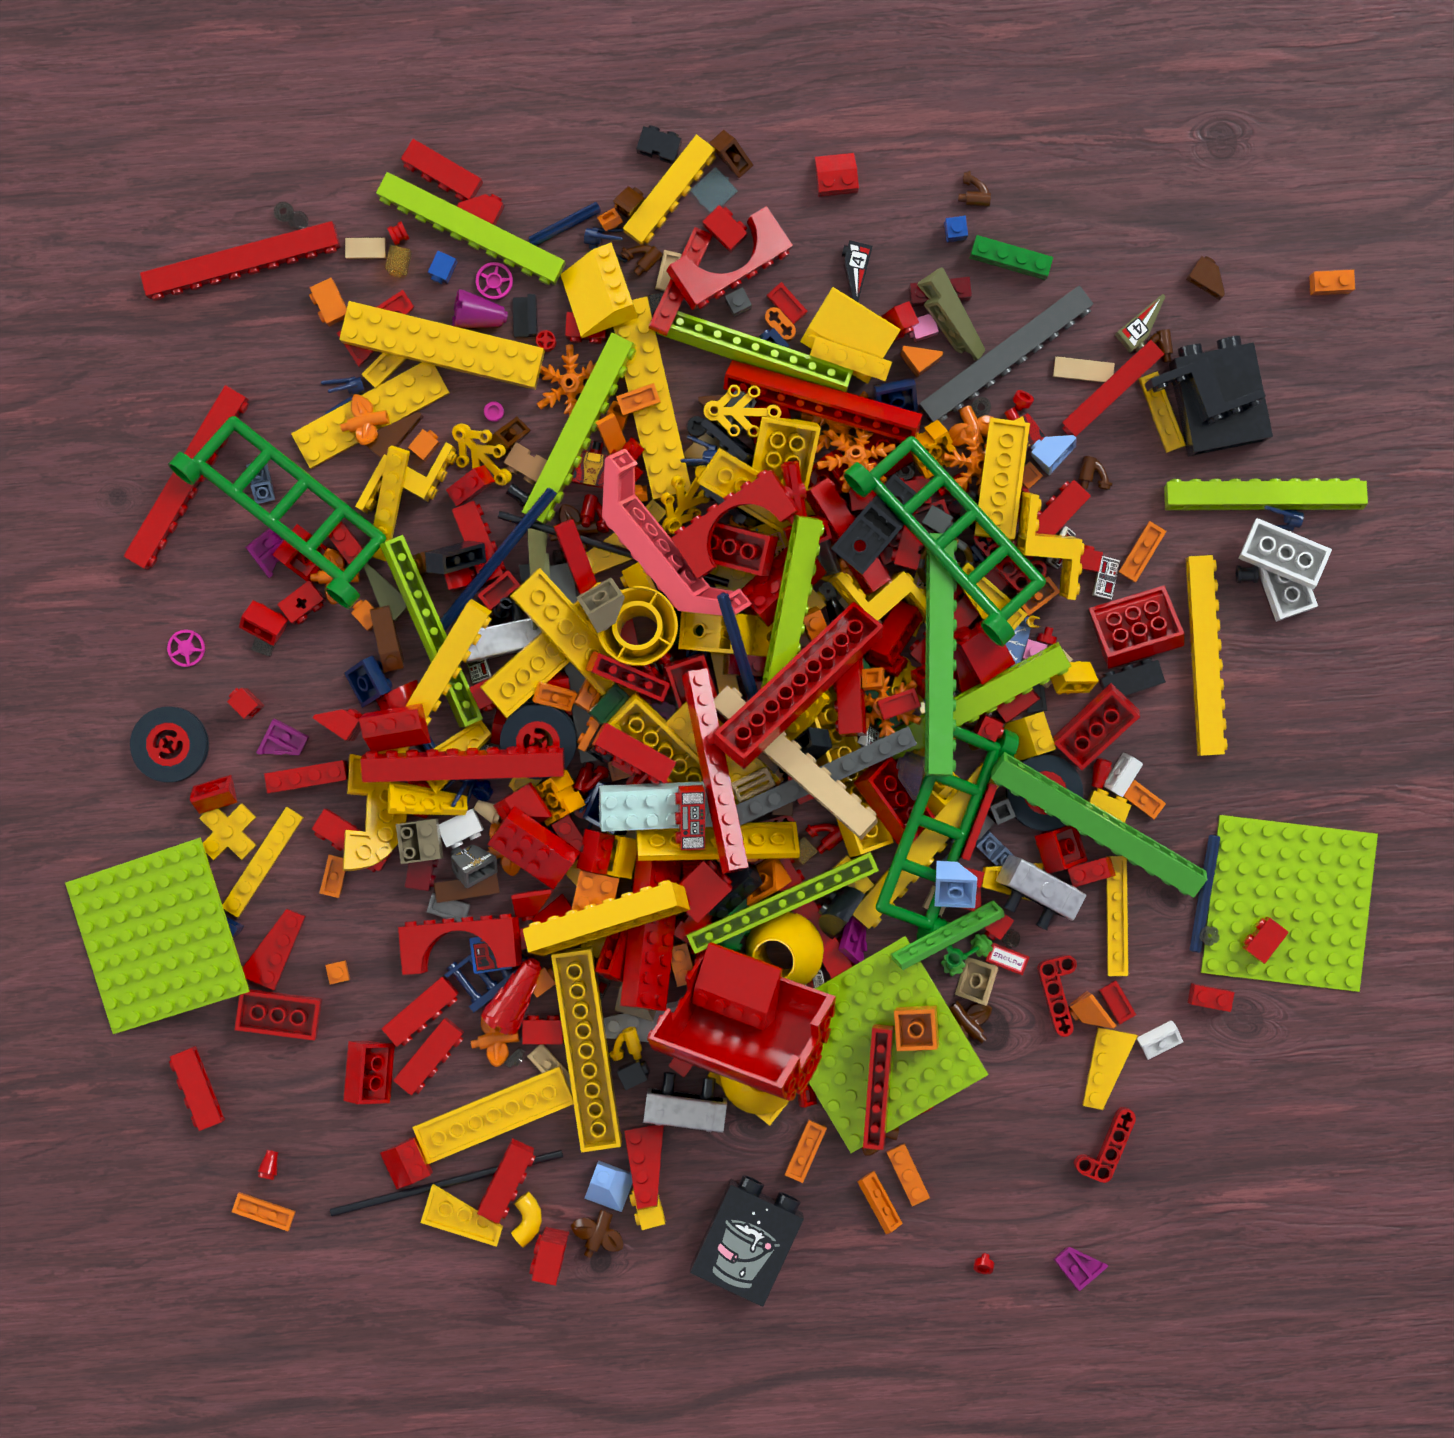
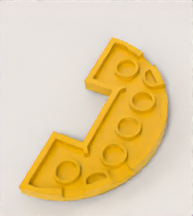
[343,754,407,871]

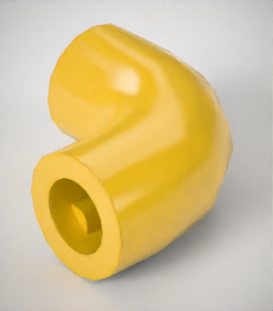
[511,1191,542,1248]

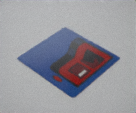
[469,937,512,974]

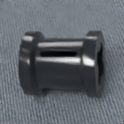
[1235,565,1259,583]

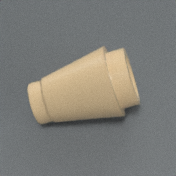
[474,800,502,824]

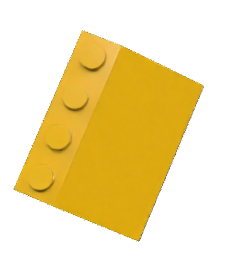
[560,243,638,338]
[800,287,901,384]
[751,417,821,490]

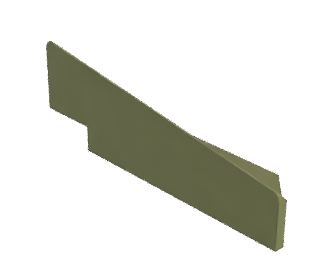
[917,267,985,361]
[527,529,550,630]

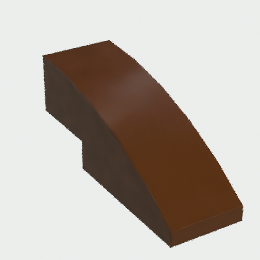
[434,873,500,903]

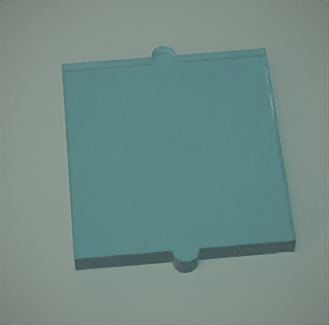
[690,167,738,213]

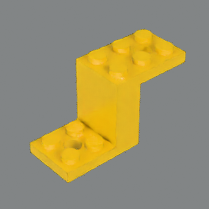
[355,442,457,514]
[1017,492,1084,600]
[828,571,926,624]
[678,611,774,657]

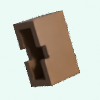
[504,442,547,485]

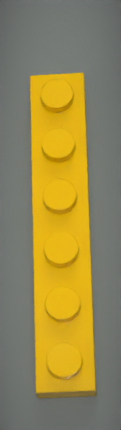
[370,445,410,561]
[222,807,304,918]
[1106,856,1128,976]

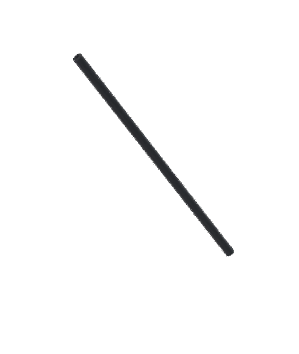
[498,511,729,587]
[330,1150,563,1216]

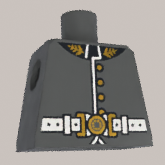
[451,845,498,888]

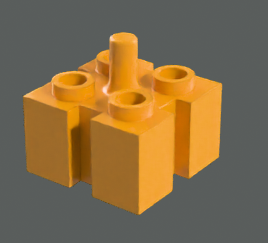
[911,419,956,479]
[534,770,586,826]

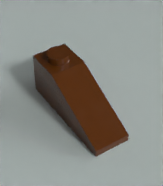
[366,412,424,459]
[370,605,404,672]

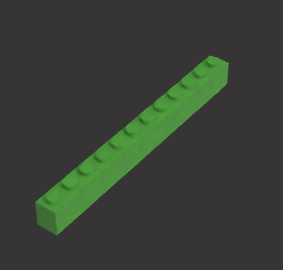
[925,533,957,777]
[991,752,1208,898]

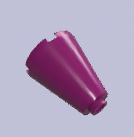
[452,289,508,329]

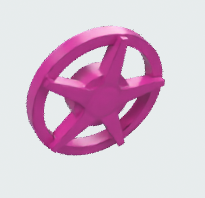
[476,262,513,300]
[167,630,205,667]

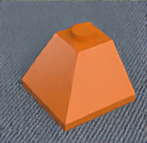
[1068,991,1116,1029]

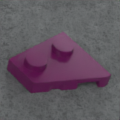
[245,528,284,578]
[256,718,309,755]
[838,916,867,965]
[1053,1247,1108,1291]

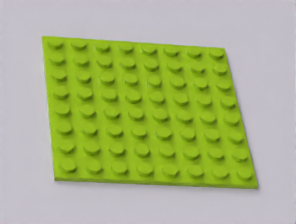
[1201,815,1378,992]
[65,838,250,1034]
[809,936,989,1153]

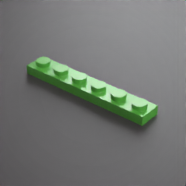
[891,901,1005,970]

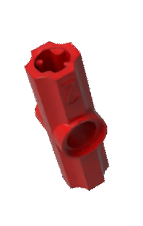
[781,461,807,524]

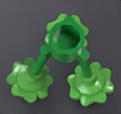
[941,922,993,976]

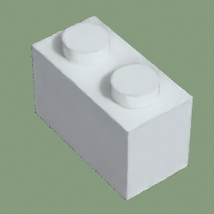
[439,808,484,849]

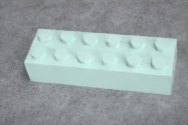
[599,782,713,831]

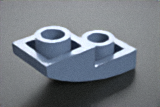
[246,463,275,504]
[975,831,1014,866]

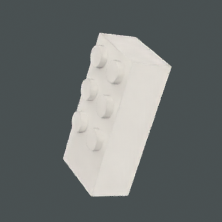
[1239,518,1332,589]
[1258,531,1318,622]

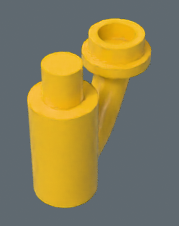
[609,1027,642,1061]

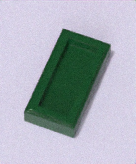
[588,683,630,726]

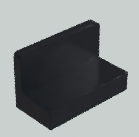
[513,294,538,337]

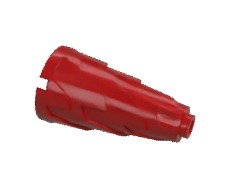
[481,958,541,1035]

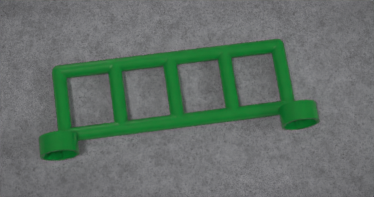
[168,416,386,609]
[843,436,1046,647]
[875,726,1019,940]

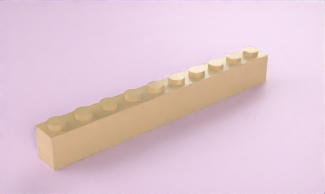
[714,686,878,840]

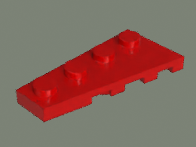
[337,290,415,367]
[242,909,306,990]
[624,1125,664,1210]

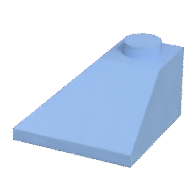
[1031,435,1076,476]
[935,861,977,908]
[585,1160,633,1212]

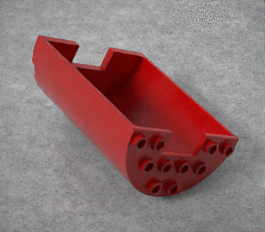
[647,950,836,1101]

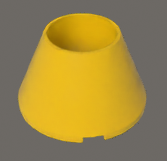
[598,586,678,666]
[746,912,824,985]
[720,1075,789,1114]

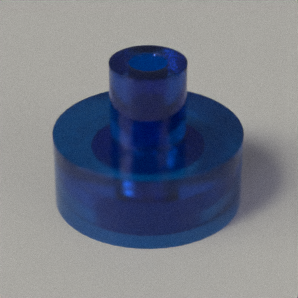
[472,780,493,801]

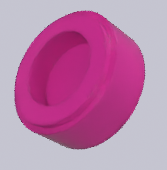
[484,402,504,422]

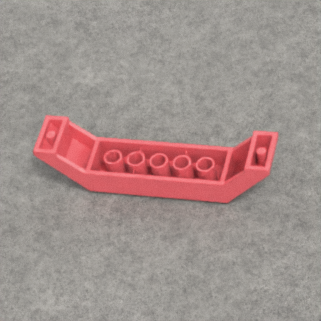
[602,449,752,615]

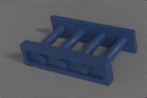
[445,952,536,1013]

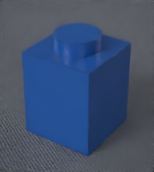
[944,216,968,242]
[428,251,458,284]

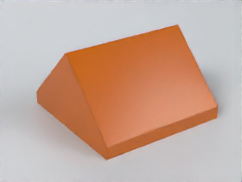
[900,346,943,378]
[747,858,792,906]

